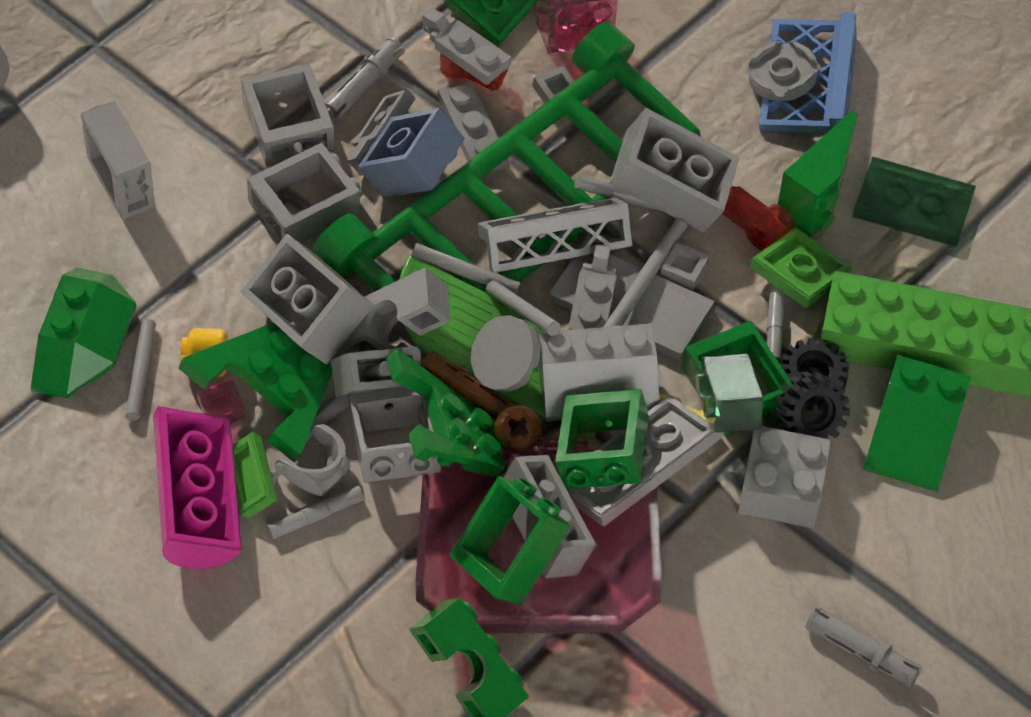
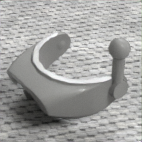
[271,424,350,496]

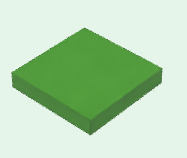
[749,227,852,309]

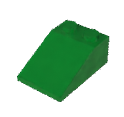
[775,111,858,238]
[863,355,971,492]

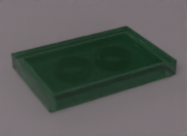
[852,156,976,247]

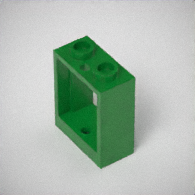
[682,321,793,436]
[555,389,649,489]
[449,476,571,606]

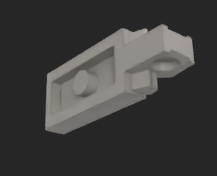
[422,8,511,85]
[347,89,416,176]
[568,245,617,330]

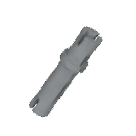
[325,37,405,121]
[805,606,922,689]

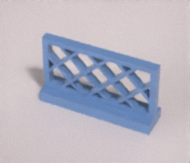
[759,12,857,133]

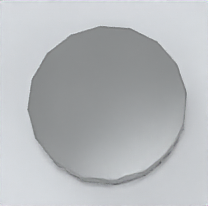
[748,41,818,101]
[471,315,541,392]

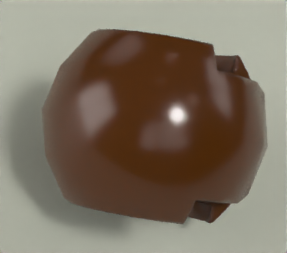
[494,405,543,454]

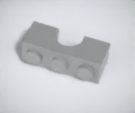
[339,267,451,354]

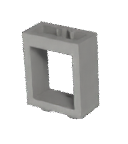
[241,63,334,166]
[81,101,156,220]
[247,142,362,243]
[349,387,441,483]

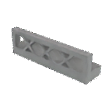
[477,197,632,272]

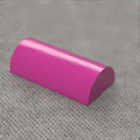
[153,406,242,569]

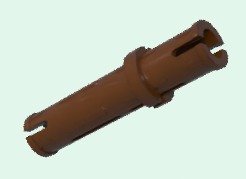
[421,349,519,432]

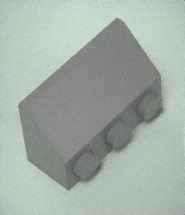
[538,323,660,421]

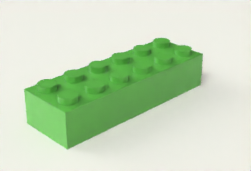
[819,270,1031,397]

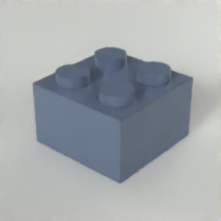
[357,108,465,198]

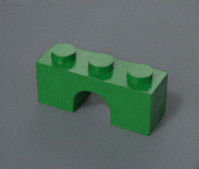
[409,597,529,717]

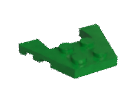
[178,322,332,463]
[386,349,506,477]

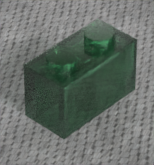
[696,354,763,433]

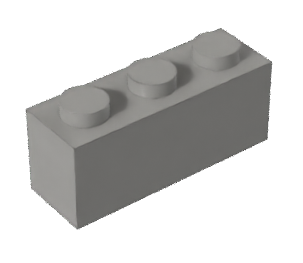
[504,455,596,578]

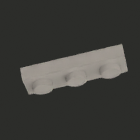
[438,81,508,173]

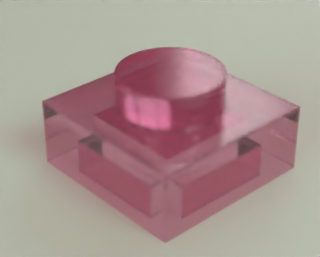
[196,379,246,422]

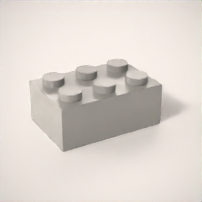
[609,108,740,233]
[240,234,374,365]

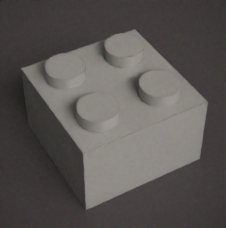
[738,425,831,528]

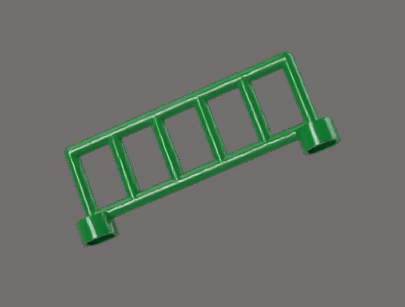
[312,21,701,294]

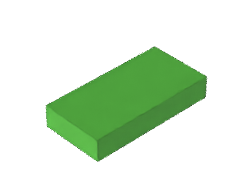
[233,432,278,519]

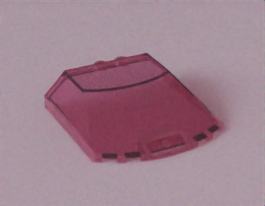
[415,438,662,634]

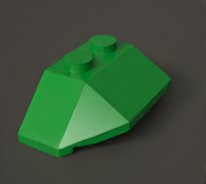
[31,267,137,398]

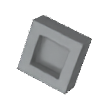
[532,65,574,104]
[660,242,710,290]

